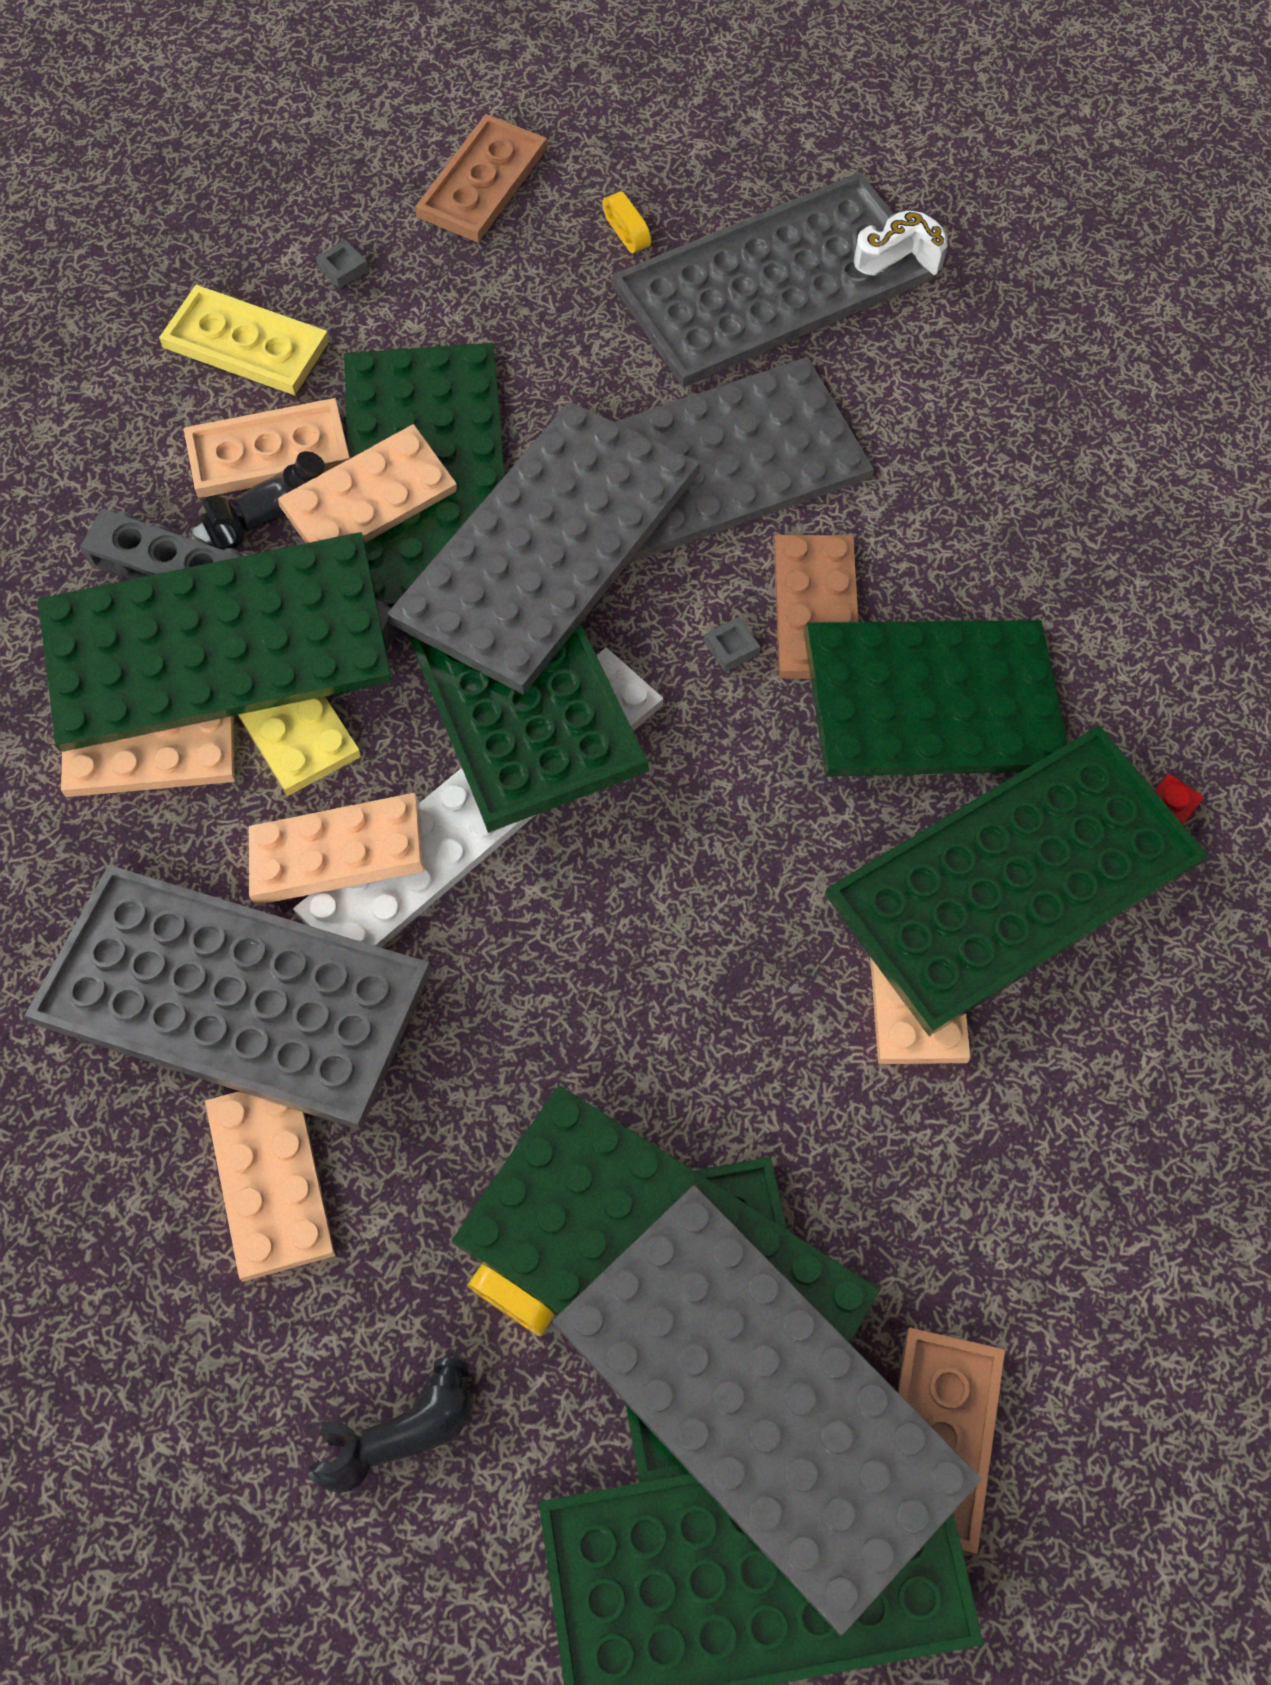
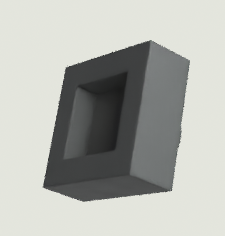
[316,240,369,289]
[704,617,760,672]

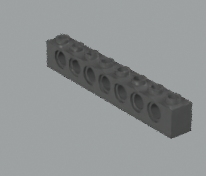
[80,508,398,651]

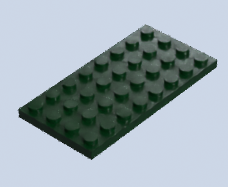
[344,343,504,608]
[38,532,393,752]
[824,725,1208,1037]
[452,1085,880,1343]
[538,1428,984,1685]

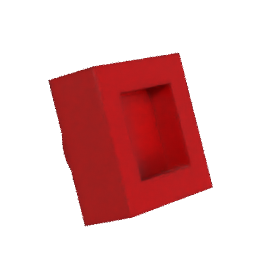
[1155,773,1204,825]

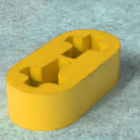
[602,191,651,254]
[467,1264,555,1337]

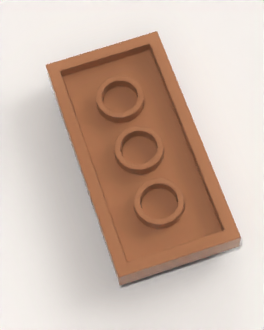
[415,114,547,243]
[774,535,858,679]
[897,1328,1005,1555]

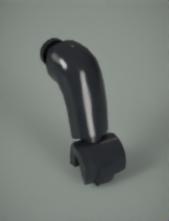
[192,451,325,550]
[307,1358,474,1493]

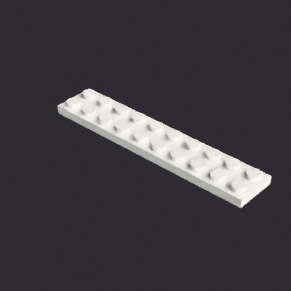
[293,647,663,948]

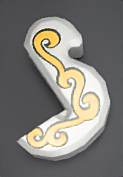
[854,210,947,275]

